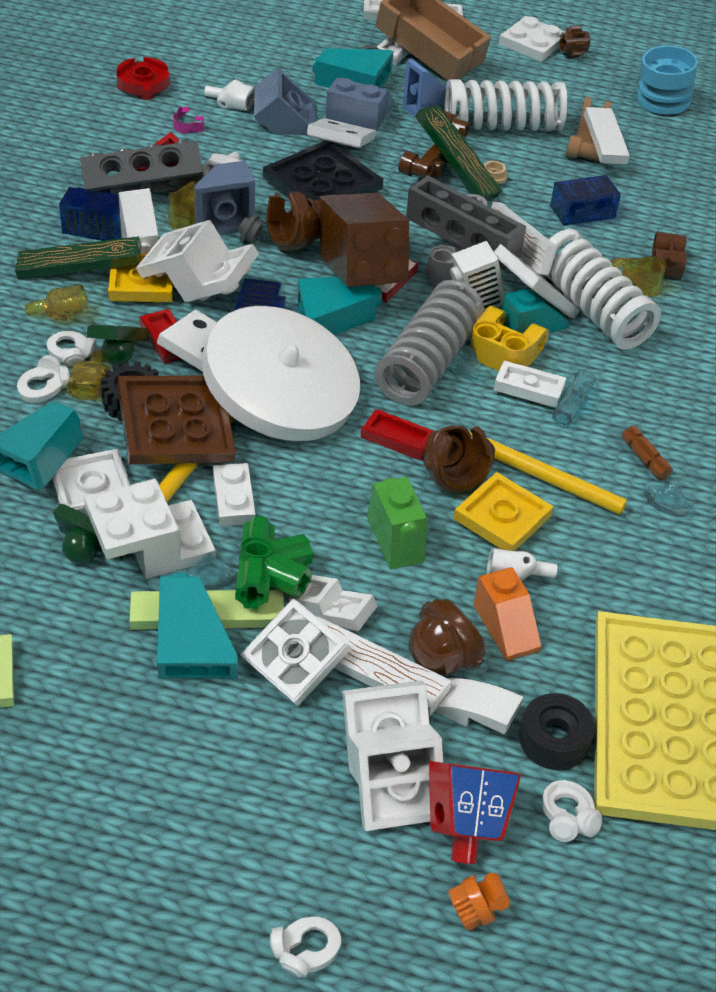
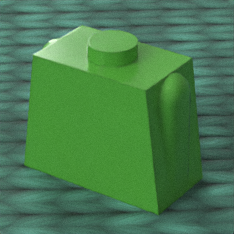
[367,477,427,570]

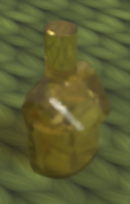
[25,284,87,321]
[66,350,111,400]

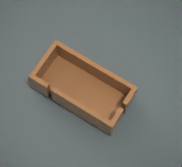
[375,0,491,80]

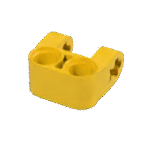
[469,306,549,371]

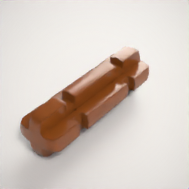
[622,426,673,480]

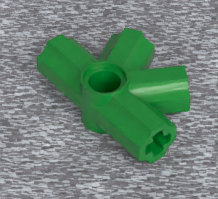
[235,516,313,609]

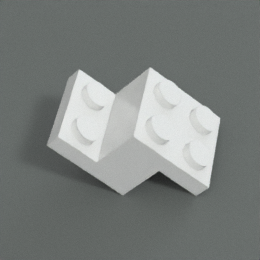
[136,220,259,302]
[84,479,216,579]
[342,680,443,831]

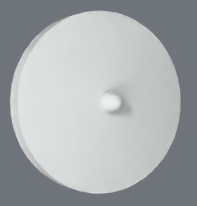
[202,306,360,441]

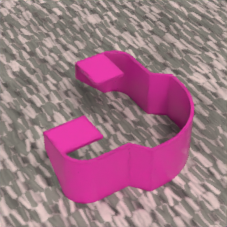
[173,107,204,134]

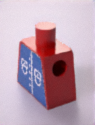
[429,761,521,864]

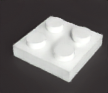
[499,16,565,62]

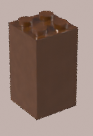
[319,193,410,287]

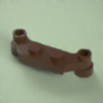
[398,111,471,182]

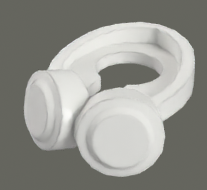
[47,331,97,367]
[17,355,70,403]
[542,780,602,842]
[270,917,341,978]

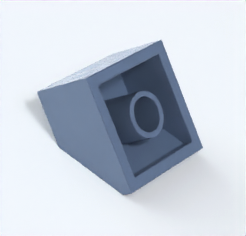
[254,67,316,135]
[326,78,394,132]
[195,160,255,235]

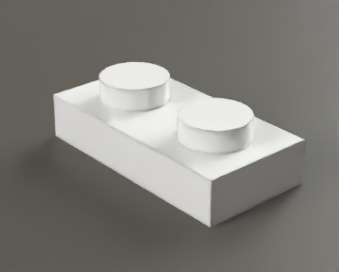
[494,360,567,408]
[213,463,255,527]

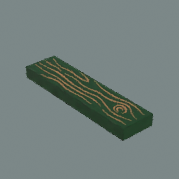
[415,104,503,201]
[15,236,142,279]

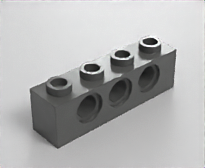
[80,140,203,203]
[406,175,526,270]

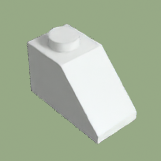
[119,188,158,253]

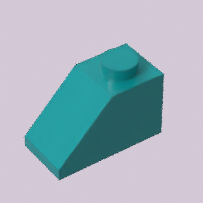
[502,288,570,334]

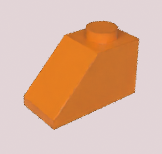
[473,567,541,661]

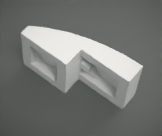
[289,575,378,631]
[434,678,523,735]

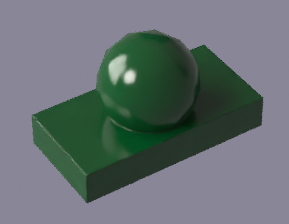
[87,324,149,365]
[53,503,125,564]

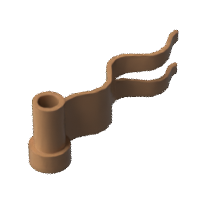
[565,96,612,162]

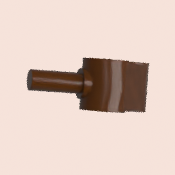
[651,231,687,279]

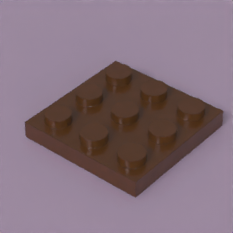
[117,375,236,465]

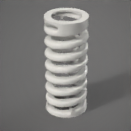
[444,79,567,132]
[544,229,661,350]

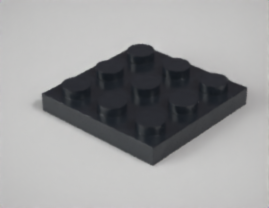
[263,140,384,201]

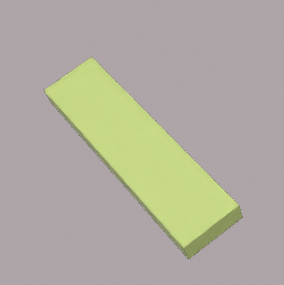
[130,590,284,630]

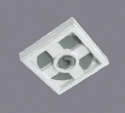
[240,598,351,707]

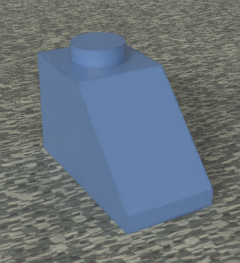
[403,58,446,118]

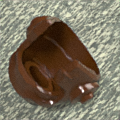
[266,192,320,252]
[424,425,495,493]
[408,598,486,676]

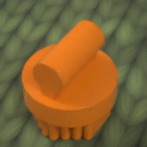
[448,873,510,931]

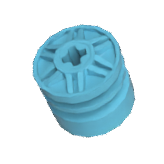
[637,45,698,114]

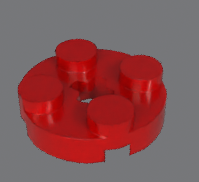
[116,57,170,100]

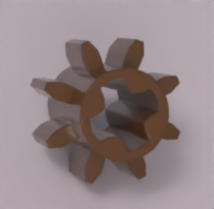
[559,25,590,58]

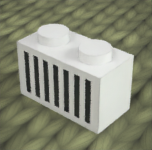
[450,241,504,311]

